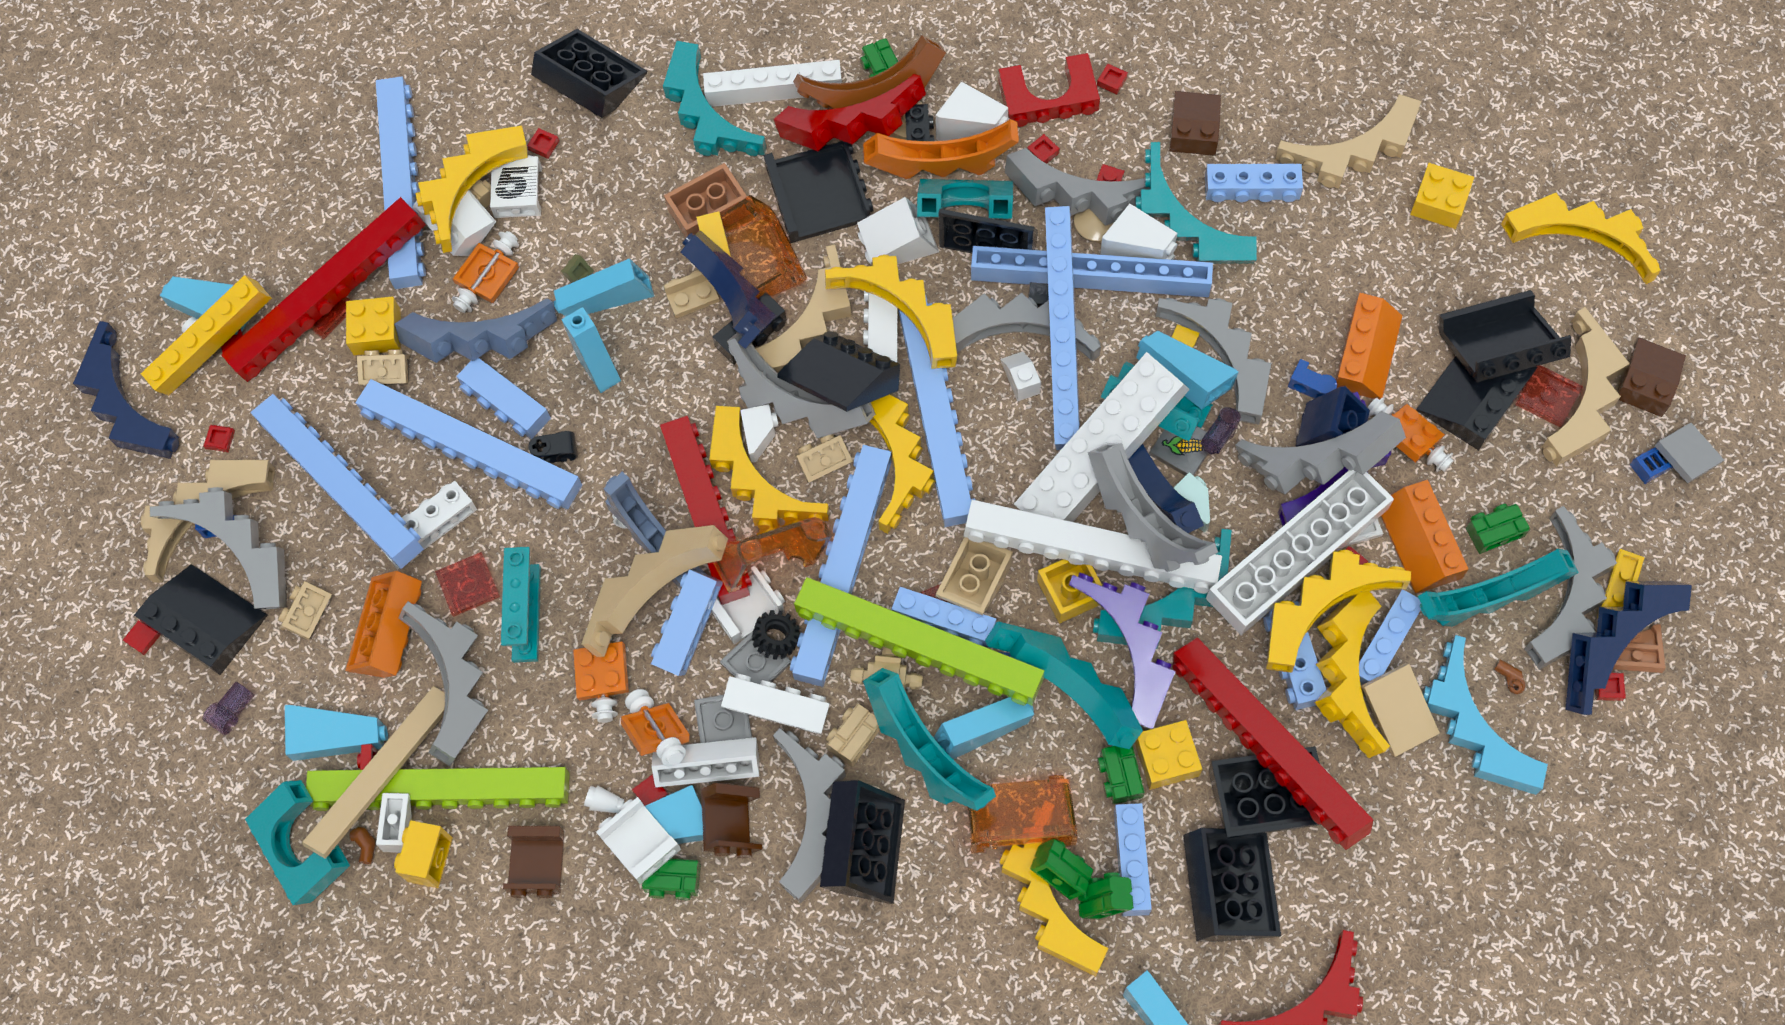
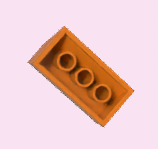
[1336,292,1403,400]
[1381,480,1468,594]
[345,571,422,678]

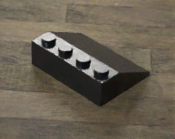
[531,29,647,118]
[939,209,1038,254]
[777,331,900,412]
[1416,356,1538,451]
[134,564,268,675]
[1209,746,1321,839]
[820,780,905,904]
[1183,828,1281,942]

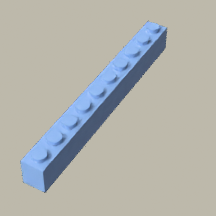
[376,76,426,289]
[1045,206,1080,450]
[971,246,1213,297]
[898,295,975,527]
[355,379,582,510]
[250,394,424,569]
[790,445,892,687]

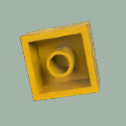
[1410,163,1474,229]
[346,296,401,356]
[1037,559,1102,624]
[1135,720,1202,790]
[394,820,453,888]

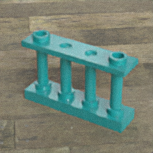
[1101,361,1213,442]
[501,547,541,663]

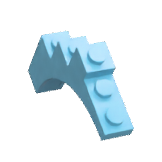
[1422,635,1548,795]

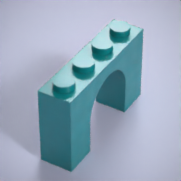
[917,179,1013,219]
[245,780,350,906]

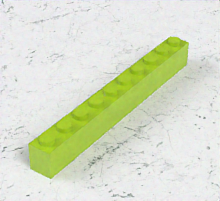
[794,577,1045,706]
[306,767,570,811]

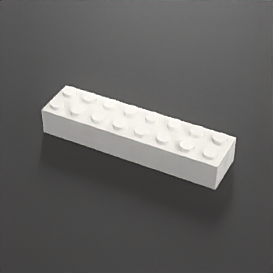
[1014,352,1190,522]
[1206,470,1394,636]

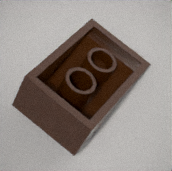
[1169,91,1221,156]
[1617,337,1686,417]

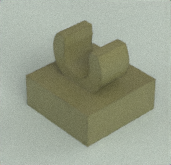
[561,254,594,283]

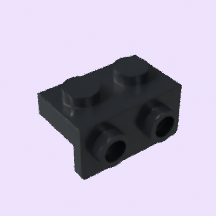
[905,104,935,141]

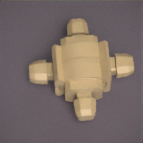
[850,647,923,690]

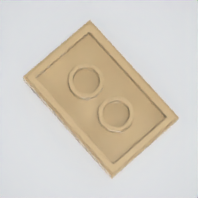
[1361,663,1440,757]

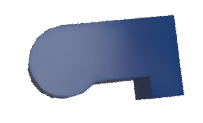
[1288,359,1337,399]

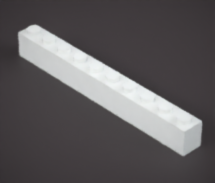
[964,500,1222,594]

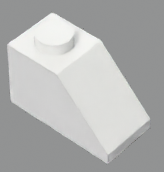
[1000,352,1041,401]
[740,404,779,463]
[376,793,412,853]

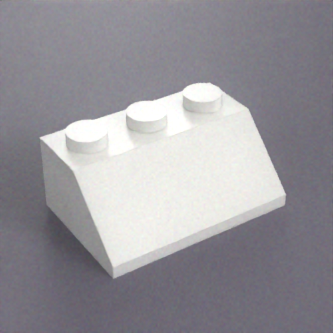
[412,190,496,256]

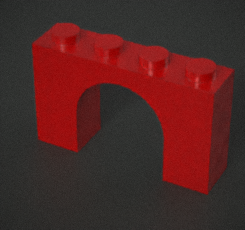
[998,53,1100,127]

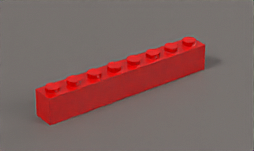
[660,415,752,605]

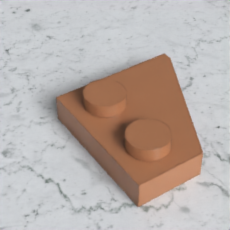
[1613,624,1665,673]

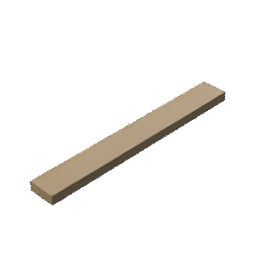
[303,686,445,859]

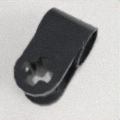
[528,431,578,463]

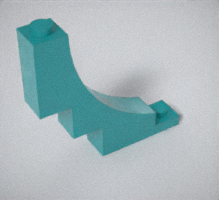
[1093,529,1232,649]
[985,621,1143,749]

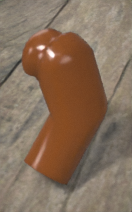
[1494,659,1525,694]
[349,827,376,864]

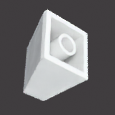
[936,82,1009,141]
[857,197,939,265]
[1100,204,1178,260]

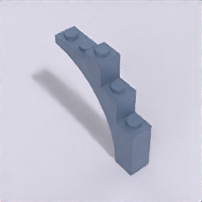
[395,298,557,363]
[603,471,706,589]

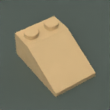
[936,537,1013,616]

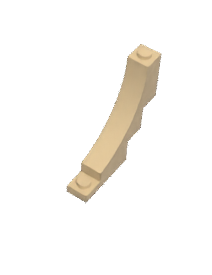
[755,245,852,373]
[1542,307,1630,467]
[581,525,728,657]

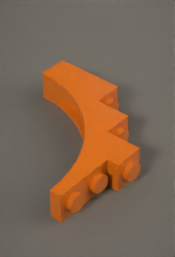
[863,119,1019,179]

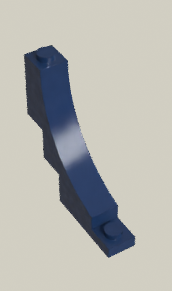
[680,230,777,349]
[73,321,179,459]
[1128,443,1204,533]
[1565,581,1692,715]

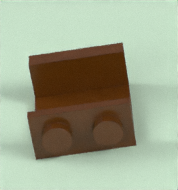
[701,783,762,858]
[503,826,565,898]

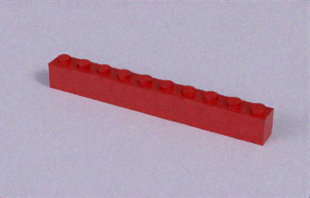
[221,197,426,382]
[1172,637,1374,850]

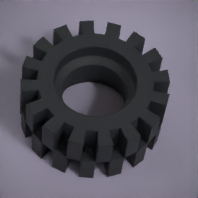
[752,610,800,660]

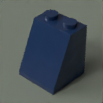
[1296,386,1370,447]

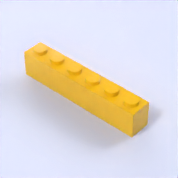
[141,275,272,396]

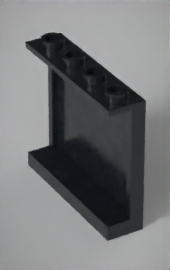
[763,140,874,244]
[1439,290,1572,382]

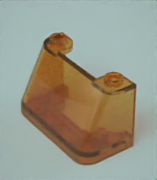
[721,195,807,299]
[713,517,832,593]
[967,775,1078,854]

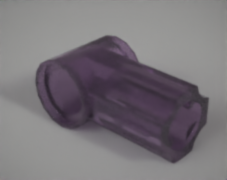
[1200,407,1241,455]
[203,681,255,735]

